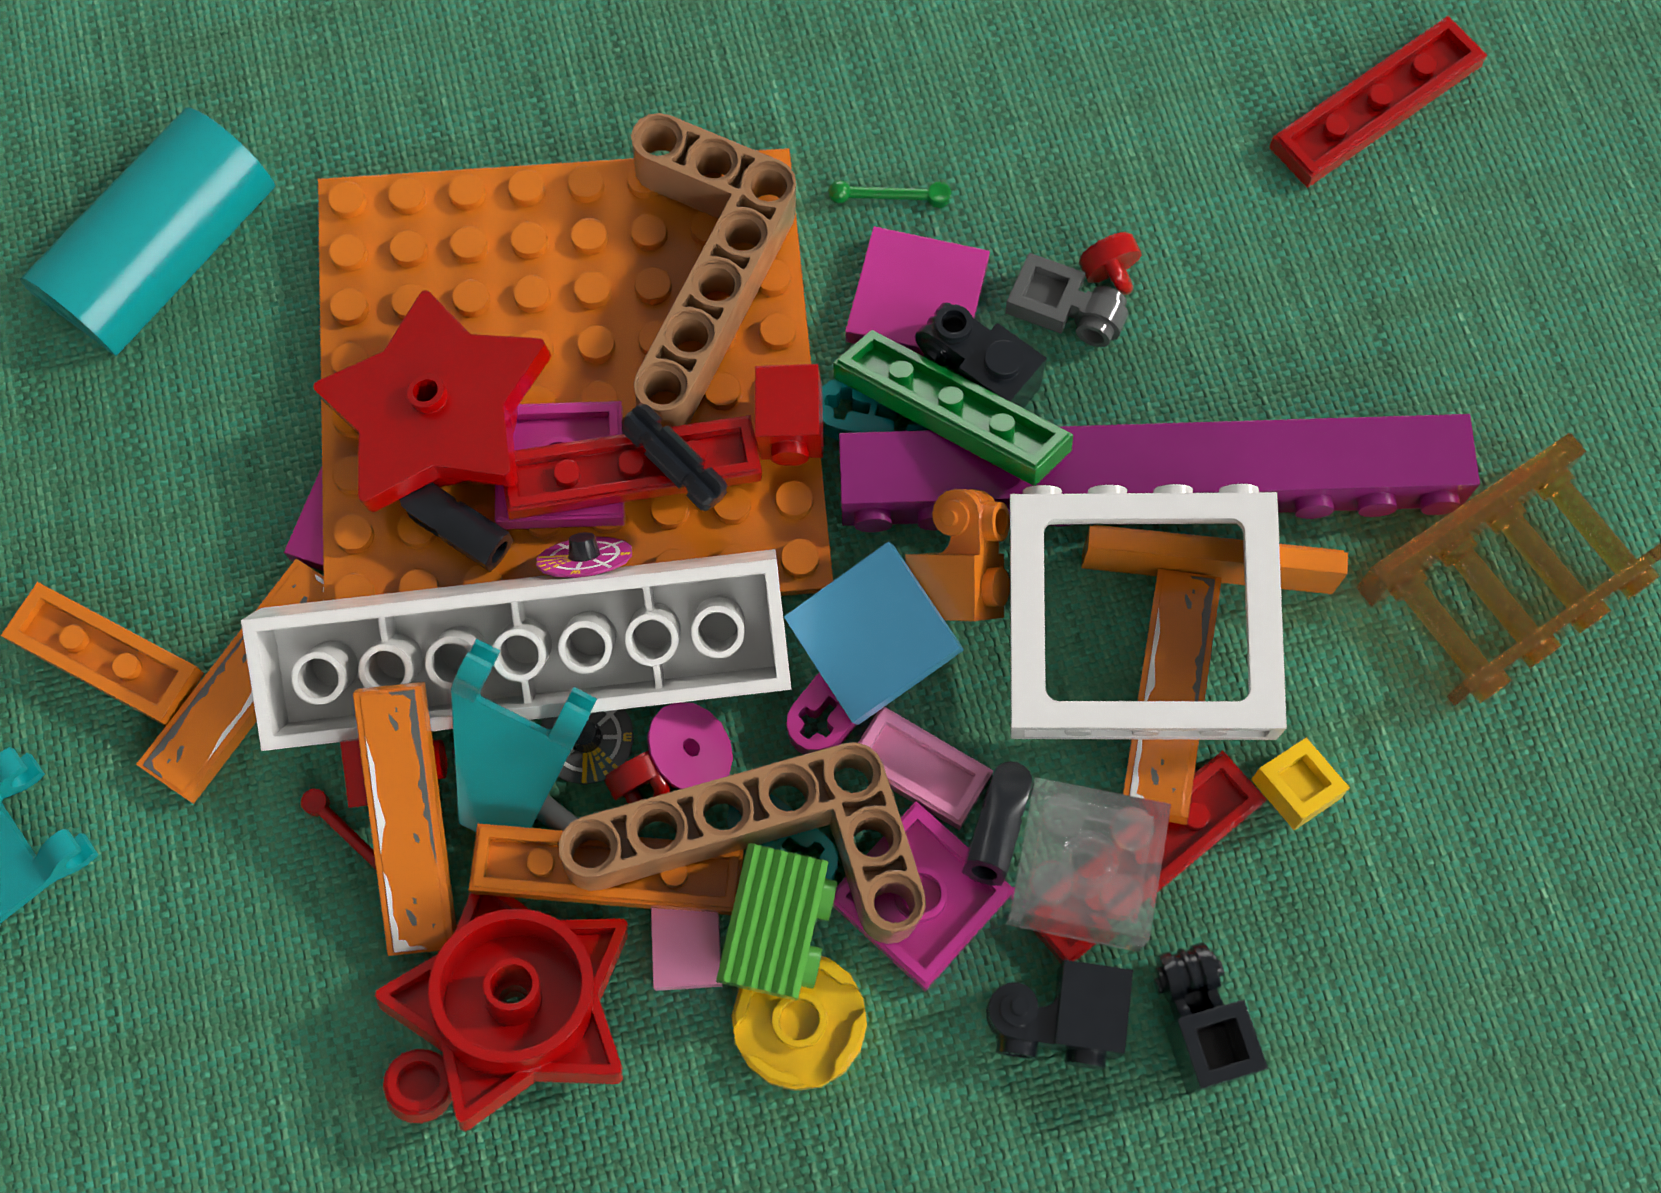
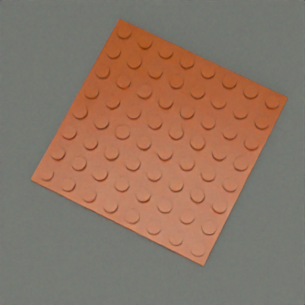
[318,148,833,601]

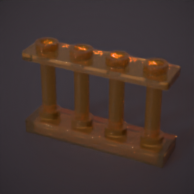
[1356,433,1661,707]

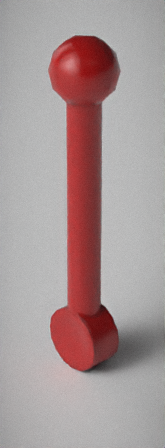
[301,788,376,870]

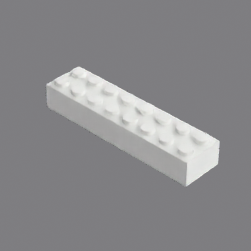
[241,549,791,751]

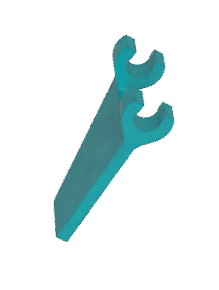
[451,639,597,832]
[0,747,99,924]

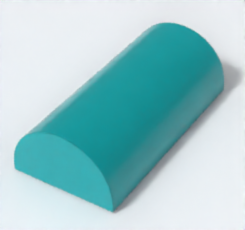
[20,107,276,356]

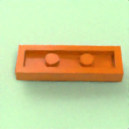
[1,582,204,726]

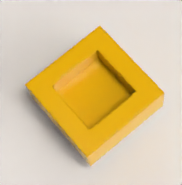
[1251,737,1350,830]

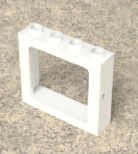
[1010,484,1287,740]

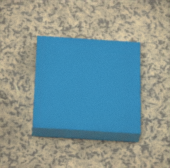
[784,542,964,725]

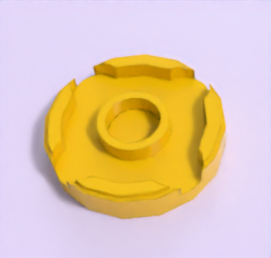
[732,956,867,1091]

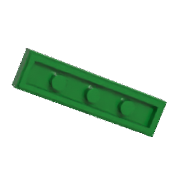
[833,330,1073,486]

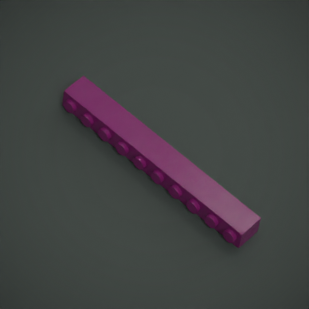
[839,414,1480,532]

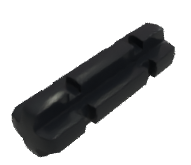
[621,404,728,511]

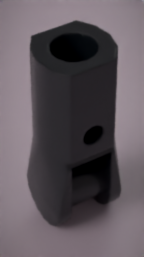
[399,482,513,572]
[962,761,1032,886]

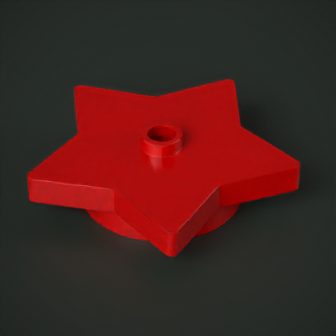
[313,290,552,513]
[375,893,628,1131]

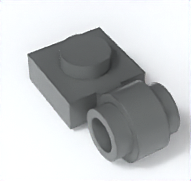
[1005,253,1129,347]

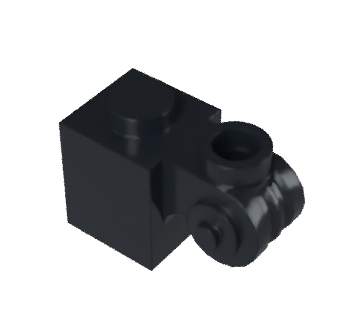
[915,302,1047,408]
[1154,942,1268,1095]
[986,960,1133,1069]

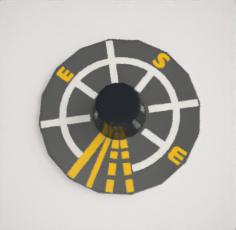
[541,709,634,785]

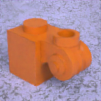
[905,489,1010,621]

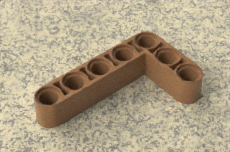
[631,113,796,427]
[559,742,926,944]

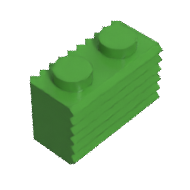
[716,843,837,1000]

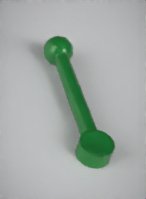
[828,180,951,208]

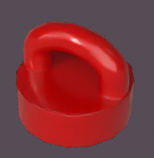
[1079,232,1142,295]
[604,750,671,804]
[383,1049,452,1124]

